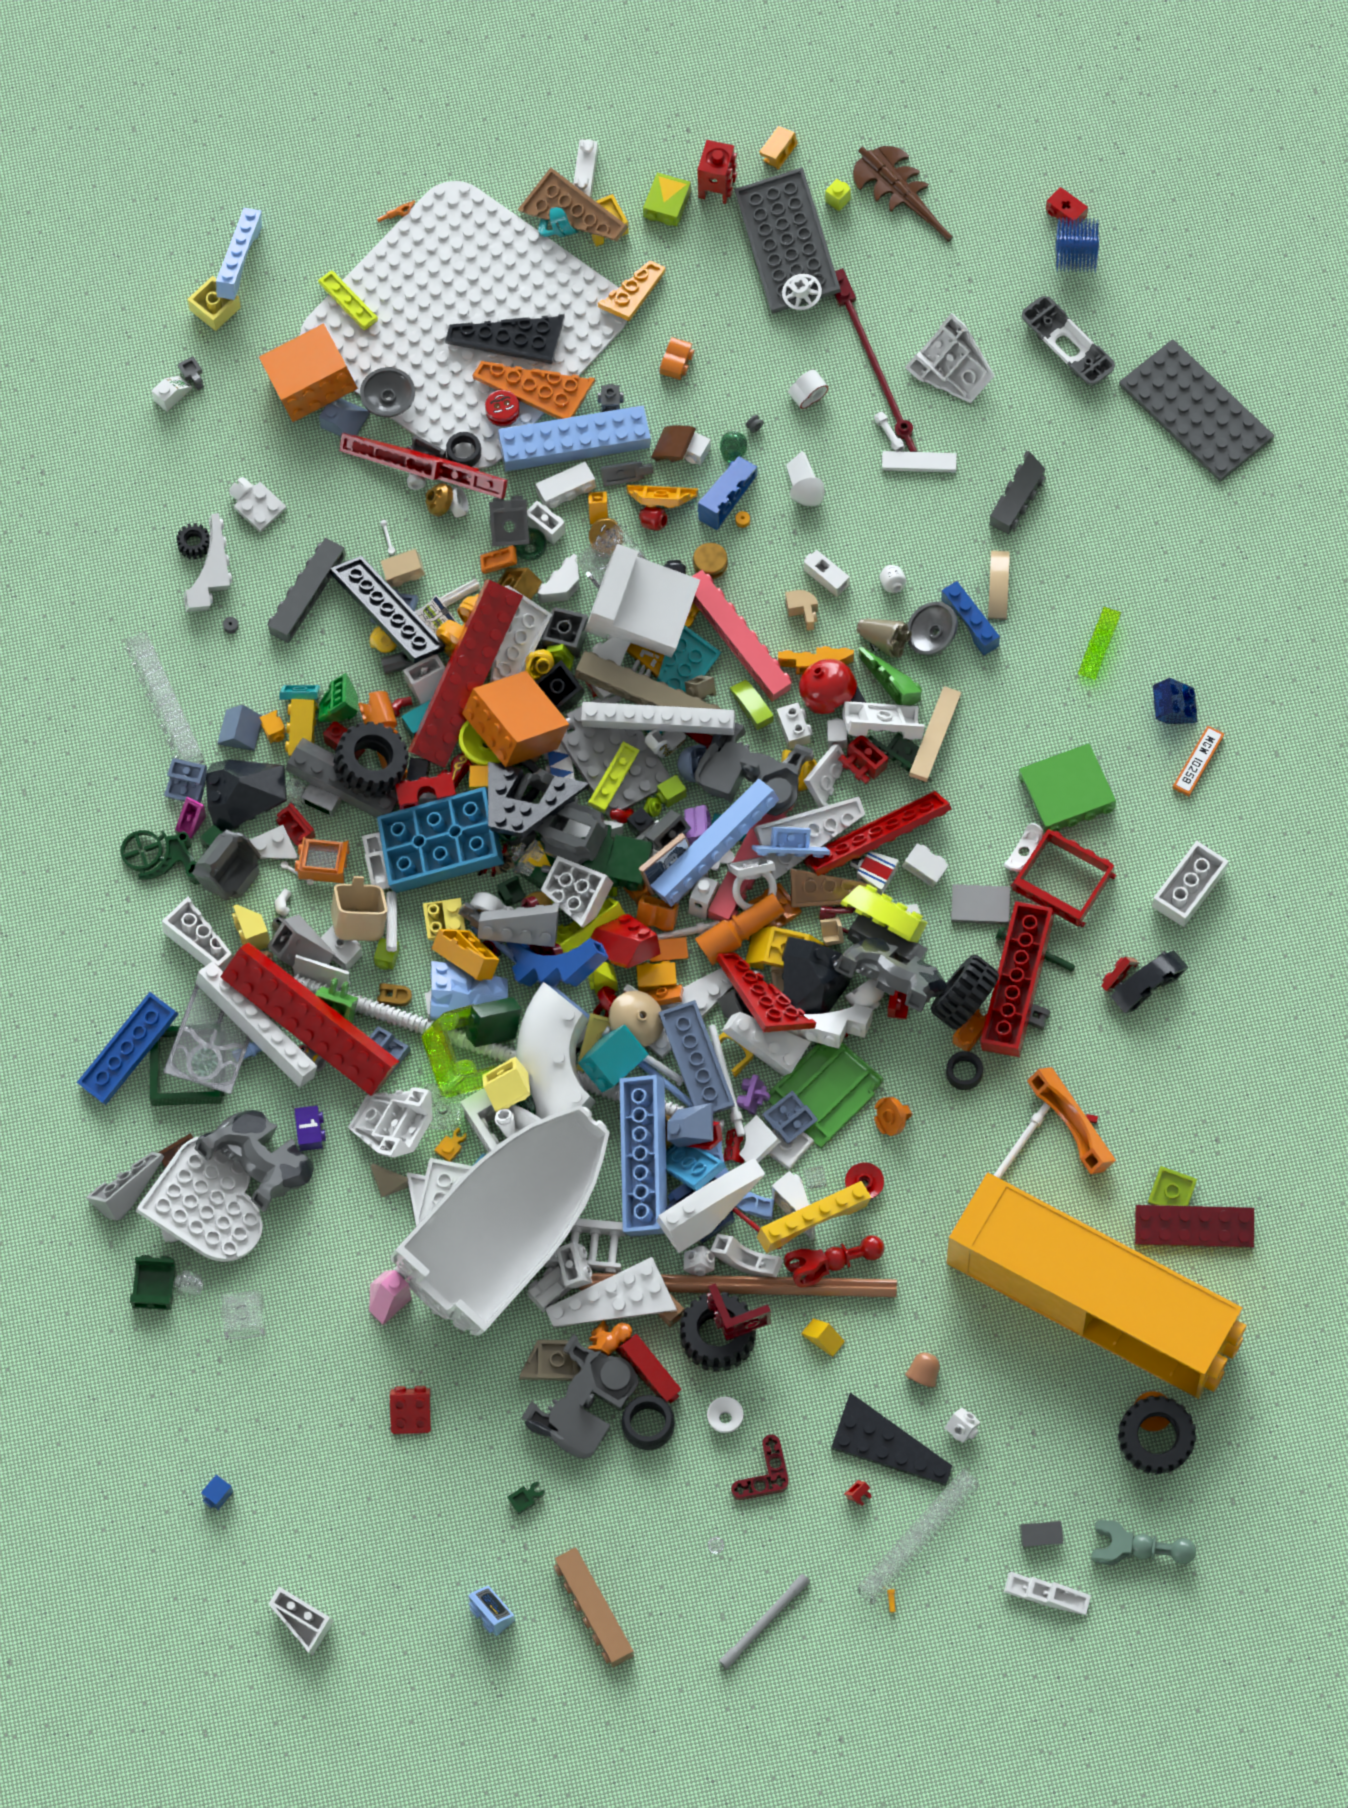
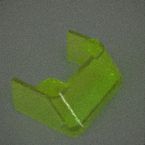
[422,1004,497,1097]

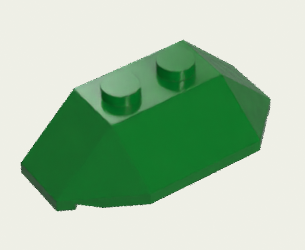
[318,673,358,722]

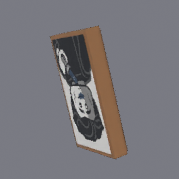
[639,833,690,895]

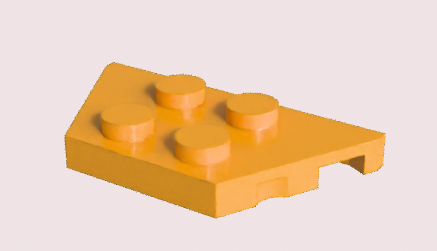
[627,485,698,508]

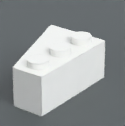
[269,1587,334,1655]

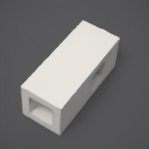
[804,550,850,597]

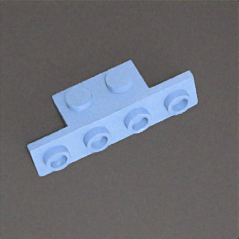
[752,827,830,858]

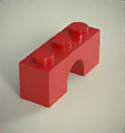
[395,773,456,810]

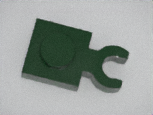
[507,1481,545,1515]

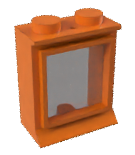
[295,837,350,884]

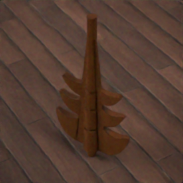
[852,146,953,242]

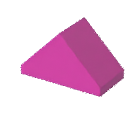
[175,797,207,838]

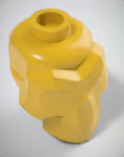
[369,626,397,653]
[525,649,554,680]

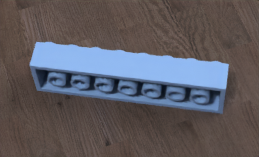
[498,405,651,472]
[620,1075,667,1237]

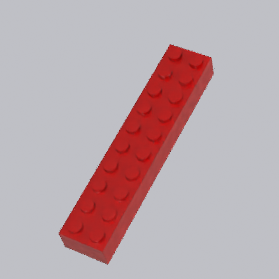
[408,580,523,768]
[220,942,399,1096]

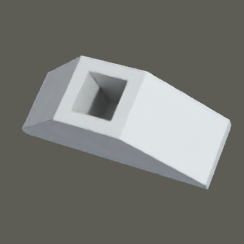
[538,554,580,603]

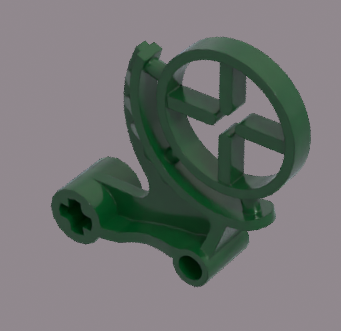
[120,830,200,885]

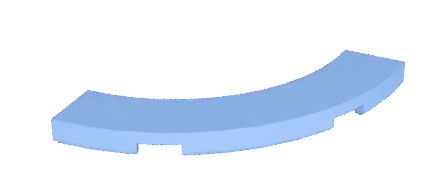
[703,1141,774,1220]

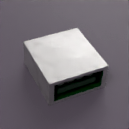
[301,783,342,817]

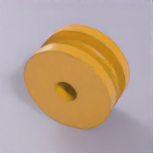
[735,511,750,528]

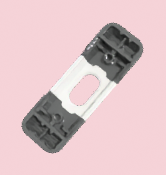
[1022,296,1115,386]

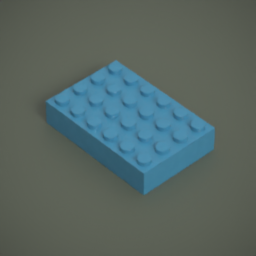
[377,787,504,893]

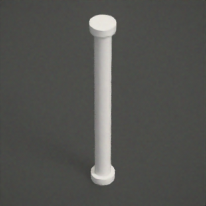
[602,1026,683,1087]

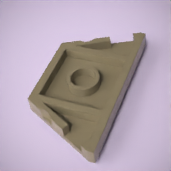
[519,1340,582,1381]

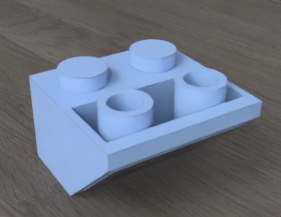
[468,1586,515,1636]

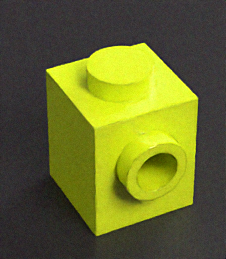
[825,179,851,211]

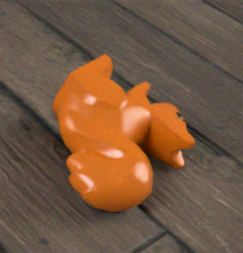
[588,1320,633,1356]

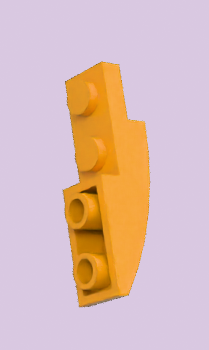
[778,646,854,675]

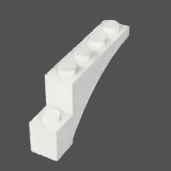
[183,513,232,612]
[590,635,630,700]
[787,1004,873,1049]

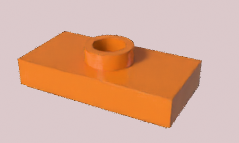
[480,545,517,574]
[645,984,684,1006]

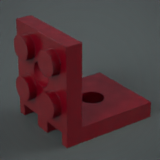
[706,1283,771,1341]

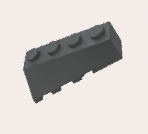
[989,450,1046,534]

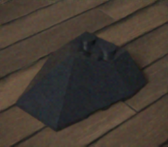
[206,760,287,832]
[782,937,851,1014]

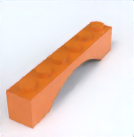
[1027,1067,1116,1174]

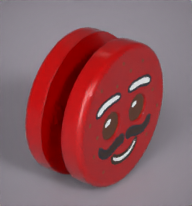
[485,390,520,427]

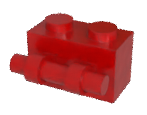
[838,735,889,784]

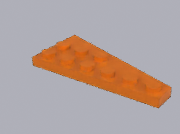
[472,361,596,419]

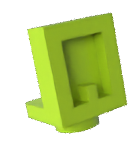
[547,644,574,671]

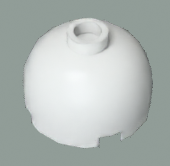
[845,979,884,1010]

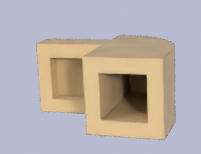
[785,590,818,631]

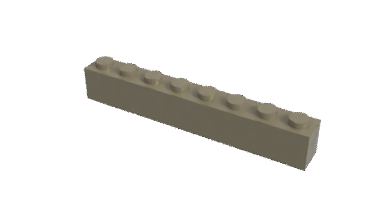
[574,651,721,736]

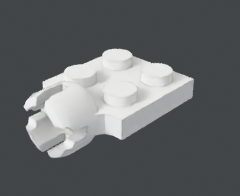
[229,477,286,533]

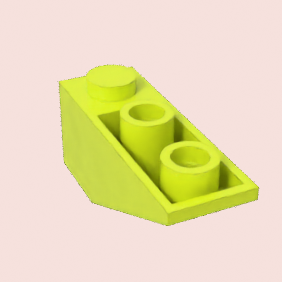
[588,961,618,996]

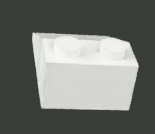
[772,1171,815,1240]

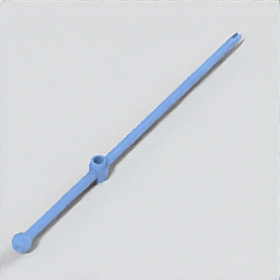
[471,926,693,1107]

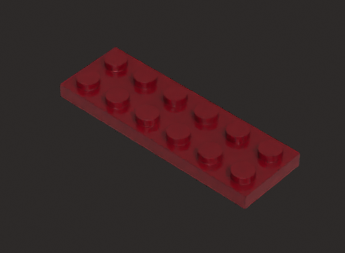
[1135,1205,1254,1248]

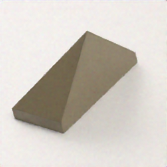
[371,1163,409,1197]

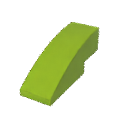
[729,679,774,730]

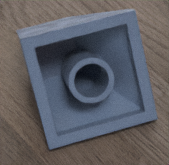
[319,398,370,436]
[667,1103,713,1147]

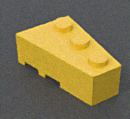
[285,699,318,757]

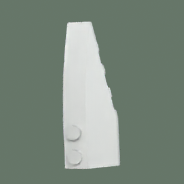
[657,1158,765,1253]

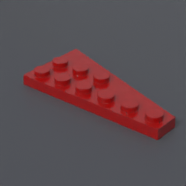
[716,952,817,1032]

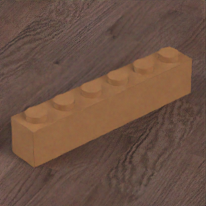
[553,1547,634,1668]

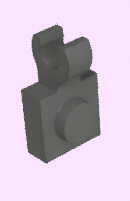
[177,356,204,390]

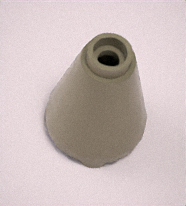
[856,618,912,658]

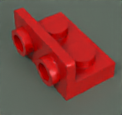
[887,991,909,1020]

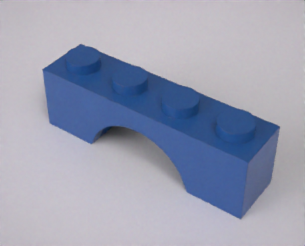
[941,581,1000,656]

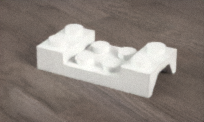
[842,701,925,740]

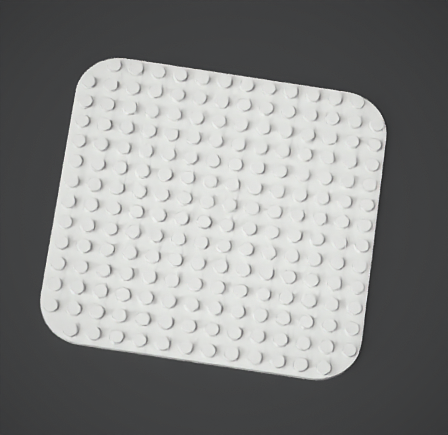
[300,181,627,469]

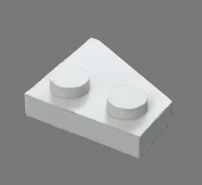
[250,825,299,860]

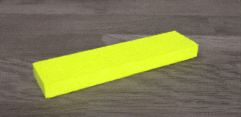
[318,270,378,331]
[587,741,640,813]

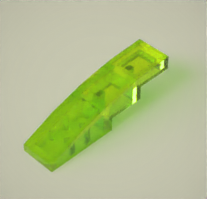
[1078,606,1122,680]

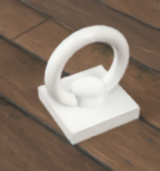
[727,856,777,910]

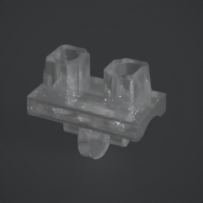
[511,839,545,876]

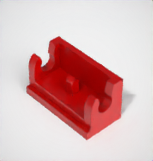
[276,803,315,848]

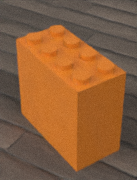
[259,323,358,422]
[462,671,569,767]

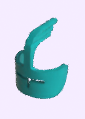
[538,207,579,237]

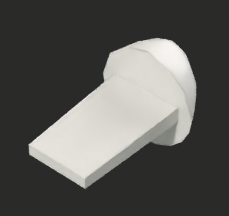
[786,451,824,506]

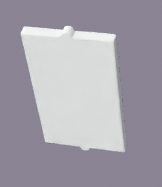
[292,955,350,991]

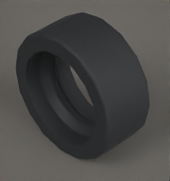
[446,432,481,467]
[946,1051,983,1090]

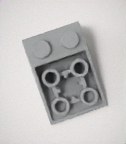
[268,915,336,967]

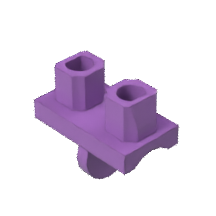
[736,1074,771,1115]

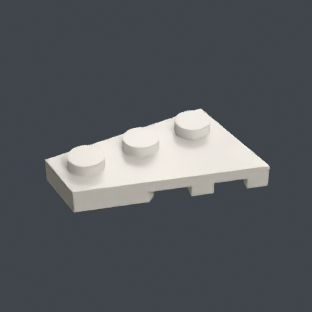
[804,744,846,808]

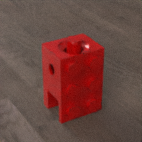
[697,139,738,204]

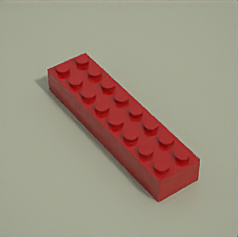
[980,901,1054,1058]

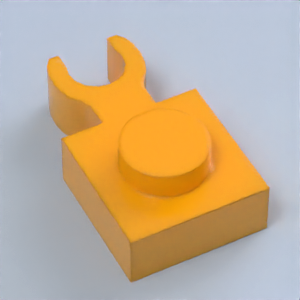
[434,1128,467,1162]

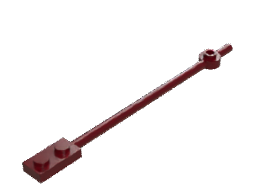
[834,268,917,452]

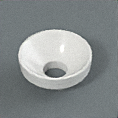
[707,1397,744,1433]

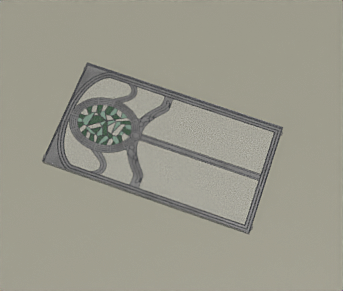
[163,984,251,1094]

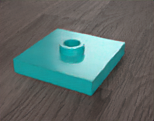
[279,685,320,700]

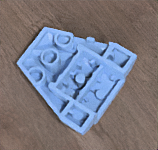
[430,961,508,1021]

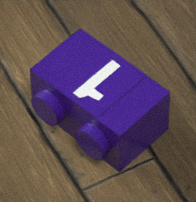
[294,1105,326,1151]

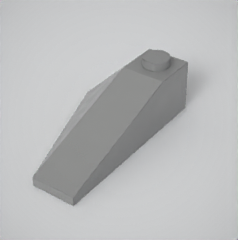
[86,1152,164,1221]

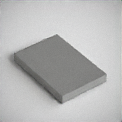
[951,884,1010,925]

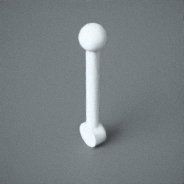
[380,520,395,555]
[281,861,314,885]

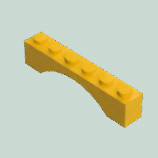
[757,1181,871,1253]

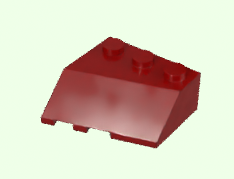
[590,914,661,969]

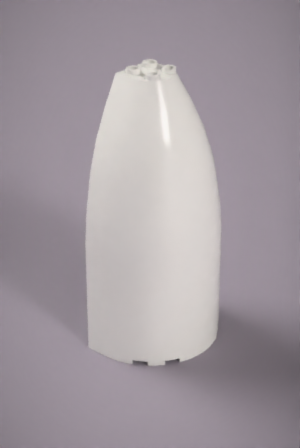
[391,1105,609,1336]

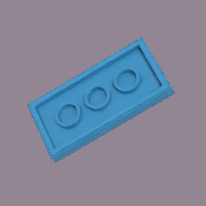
[666,1145,726,1191]

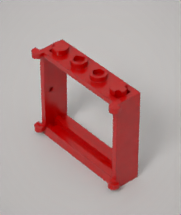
[1011,829,1117,927]

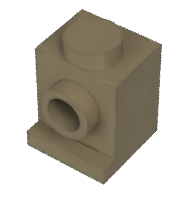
[685,675,717,700]

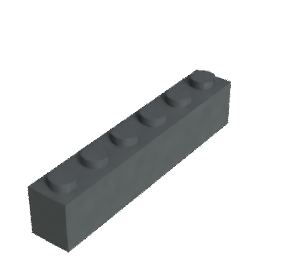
[267,538,346,643]

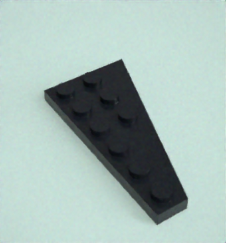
[445,314,565,364]
[831,1393,952,1486]

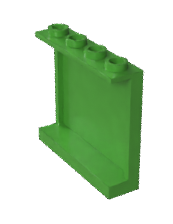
[1018,743,1116,833]

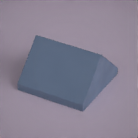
[218,705,262,751]

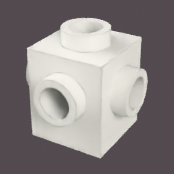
[683,1245,715,1276]
[944,1408,981,1443]

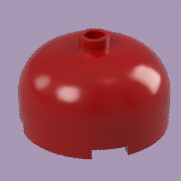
[799,659,857,714]

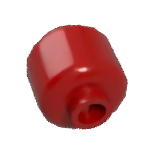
[639,506,668,531]

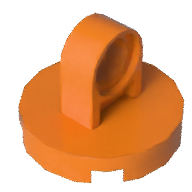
[874,1097,913,1136]

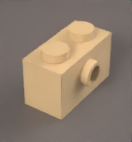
[381,549,426,587]

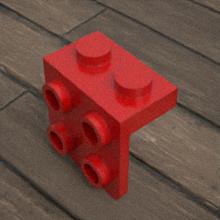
[389,1386,431,1434]

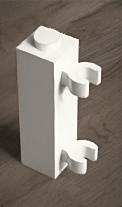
[573,139,598,197]

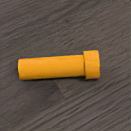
[887,1589,896,1613]

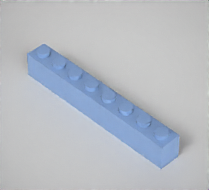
[650,779,779,907]

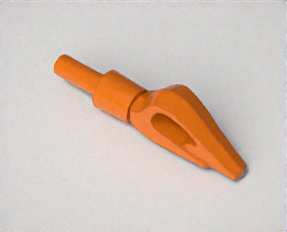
[377,200,415,223]

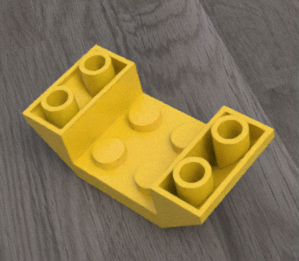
[745,926,828,970]

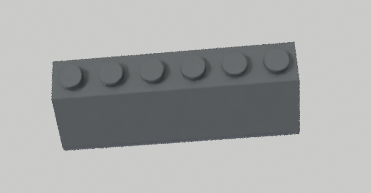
[285,738,398,818]

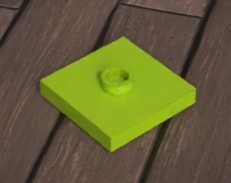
[1147,1166,1198,1206]

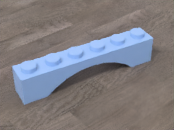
[216,208,262,300]

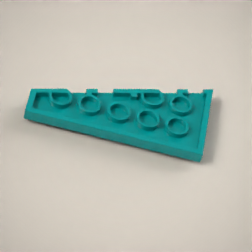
[645,625,722,734]

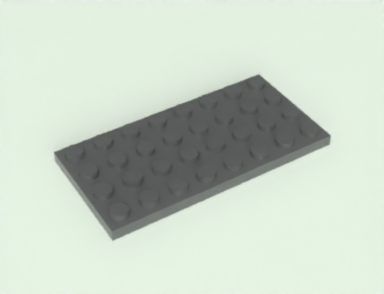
[734,167,841,314]
[1119,339,1274,482]

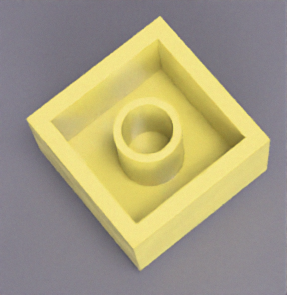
[187,276,241,331]

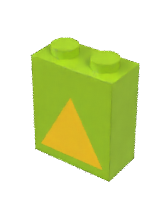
[643,172,691,227]

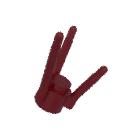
[819,906,856,934]

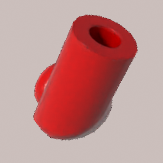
[392,696,413,717]

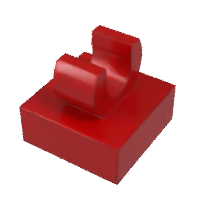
[844,1480,872,1506]

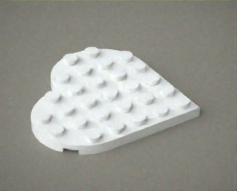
[135,1137,263,1262]

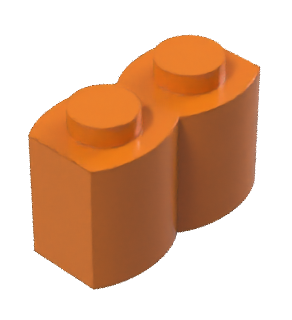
[660,337,695,380]
[636,895,679,931]

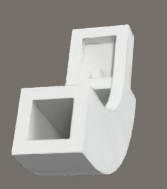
[710,1234,784,1278]

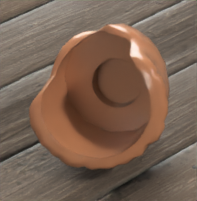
[905,1352,940,1388]

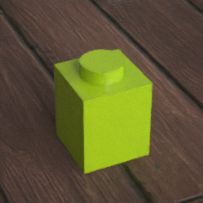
[656,775,687,808]
[374,938,400,970]

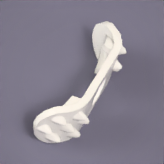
[1004,823,1043,873]

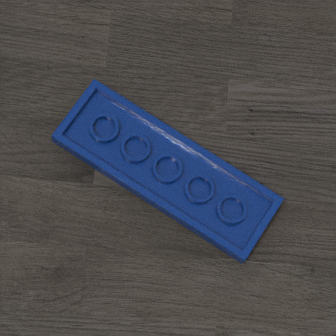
[77,992,179,1105]

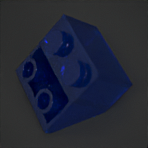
[1153,678,1198,724]

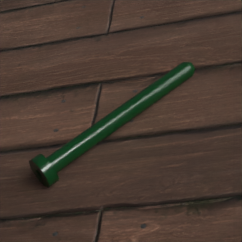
[995,927,1075,971]

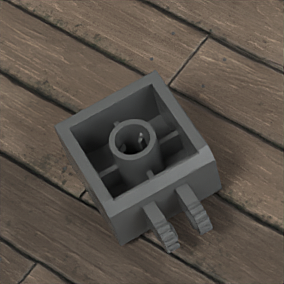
[541,607,588,658]

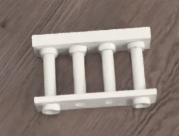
[544,1218,626,1273]

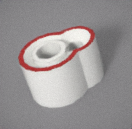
[788,370,829,409]

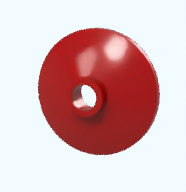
[845,1162,884,1200]

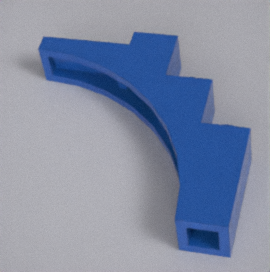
[506,938,609,987]

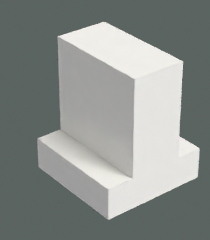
[584,544,700,657]

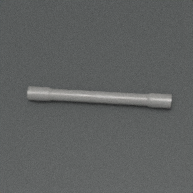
[719,1574,810,1669]

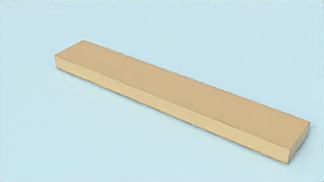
[909,686,961,782]

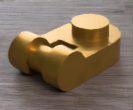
[377,983,412,1006]

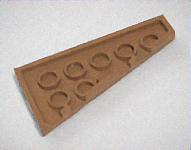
[518,167,628,241]

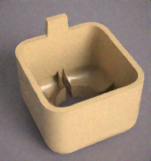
[331,876,387,941]

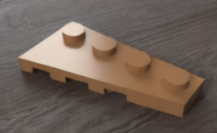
[790,868,867,907]

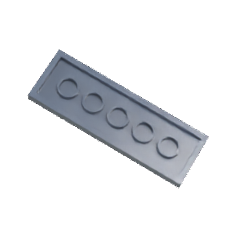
[659,1000,735,1114]

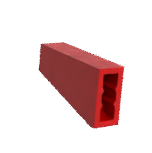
[616,1333,682,1404]

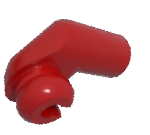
[610,808,634,824]

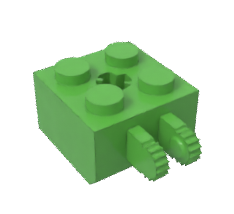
[315,978,358,1023]

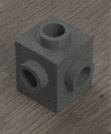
[598,384,624,412]

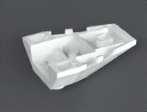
[905,313,995,403]
[348,1087,433,1158]

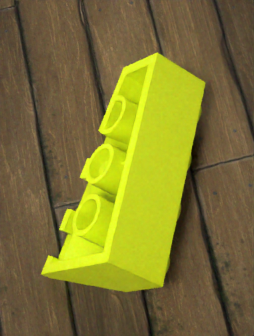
[840,884,928,943]
[556,897,625,953]

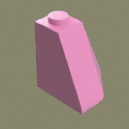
[369,1270,412,1325]

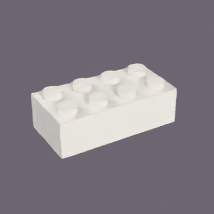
[1152,841,1229,927]

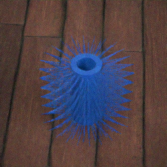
[1055,217,1099,273]

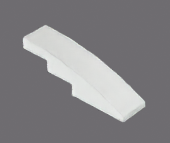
[1004,1572,1091,1615]

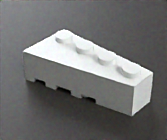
[162,896,232,972]
[722,1012,810,1076]

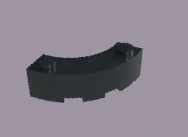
[1110,950,1189,1013]

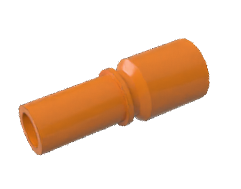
[358,691,407,780]
[695,893,786,966]

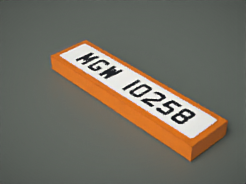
[1172,726,1224,797]

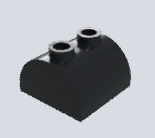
[535,660,585,713]

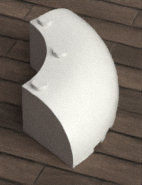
[516,982,596,1119]

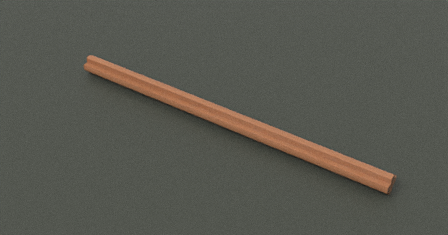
[579,1273,897,1297]

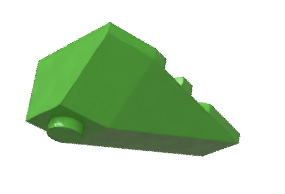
[858,647,922,706]

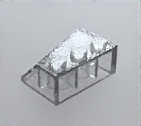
[574,522,649,589]

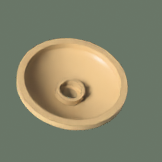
[609,991,664,1047]

